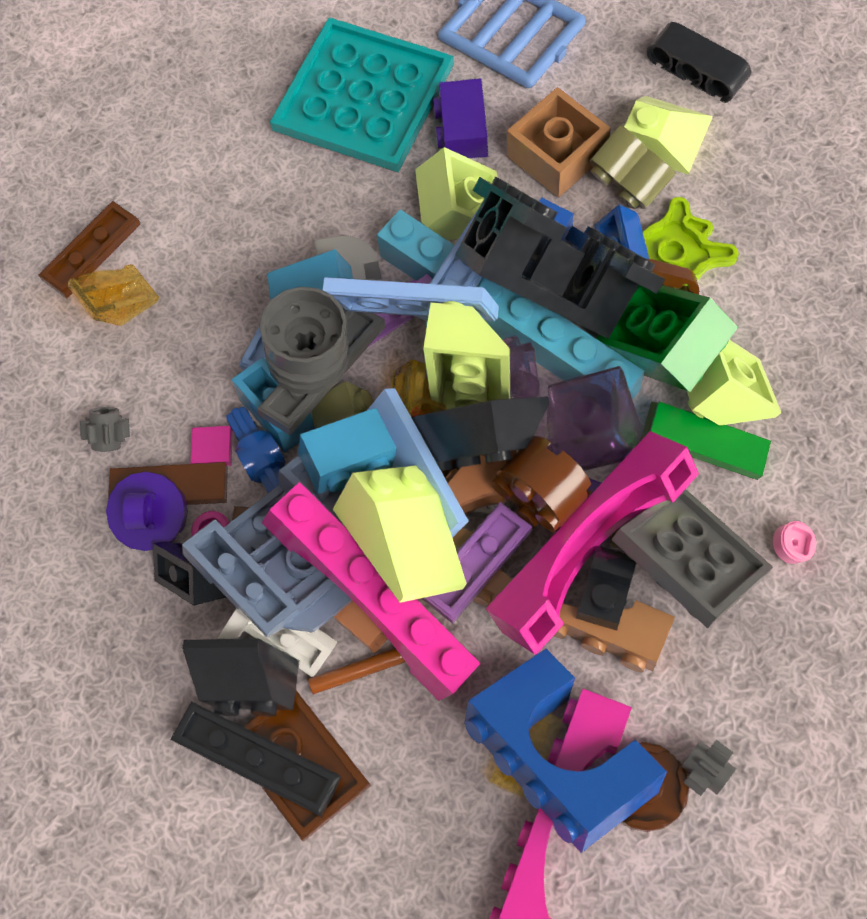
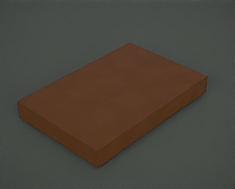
[242,690,371,842]

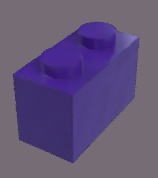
[434,78,488,159]

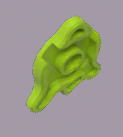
[643,197,739,288]

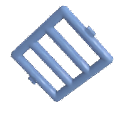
[438,0,586,88]

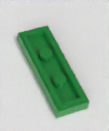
[648,401,771,480]

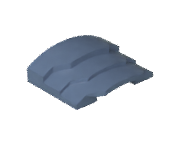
[182,455,353,638]

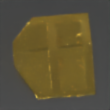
[68,264,159,326]

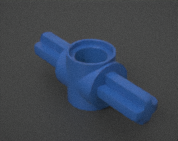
[227,407,286,493]

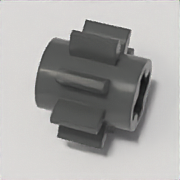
[80,407,130,452]
[681,739,736,796]

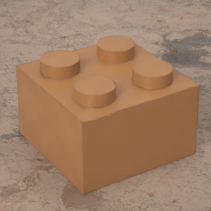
[507,87,611,198]

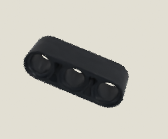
[646,22,752,103]

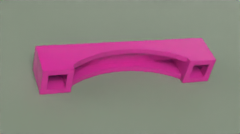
[486,431,699,655]
[262,482,481,701]
[489,689,632,919]

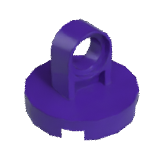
[106,472,188,551]

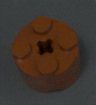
[491,436,592,532]

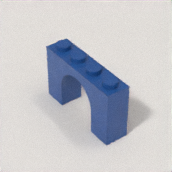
[464,648,667,853]

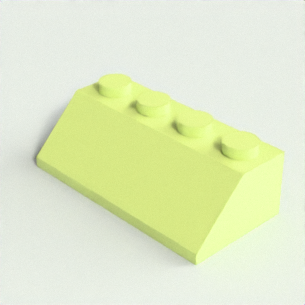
[423,301,510,412]

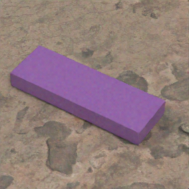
[421,502,532,624]

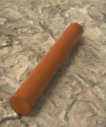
[308,648,406,695]

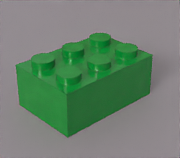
[596,285,738,392]

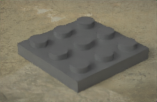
[612,489,773,629]

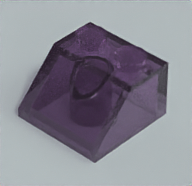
[546,366,640,471]

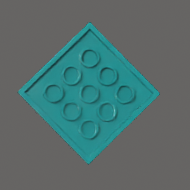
[270,17,454,173]

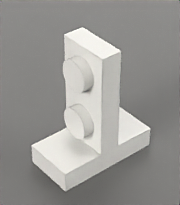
[217,609,337,677]

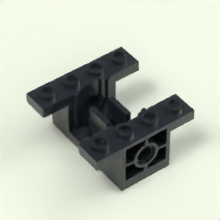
[455,176,665,339]

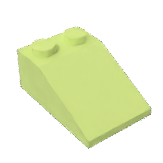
[333,465,467,603]

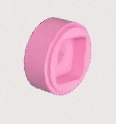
[773,521,816,564]

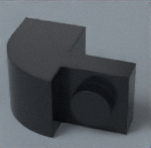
[576,546,637,631]

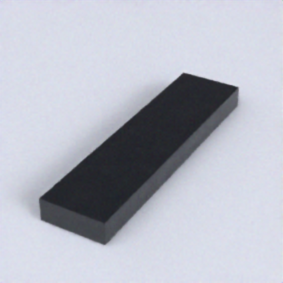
[170,701,342,817]

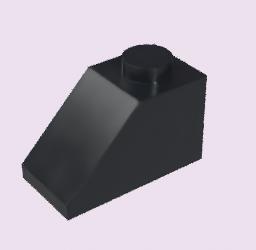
[153,542,227,606]

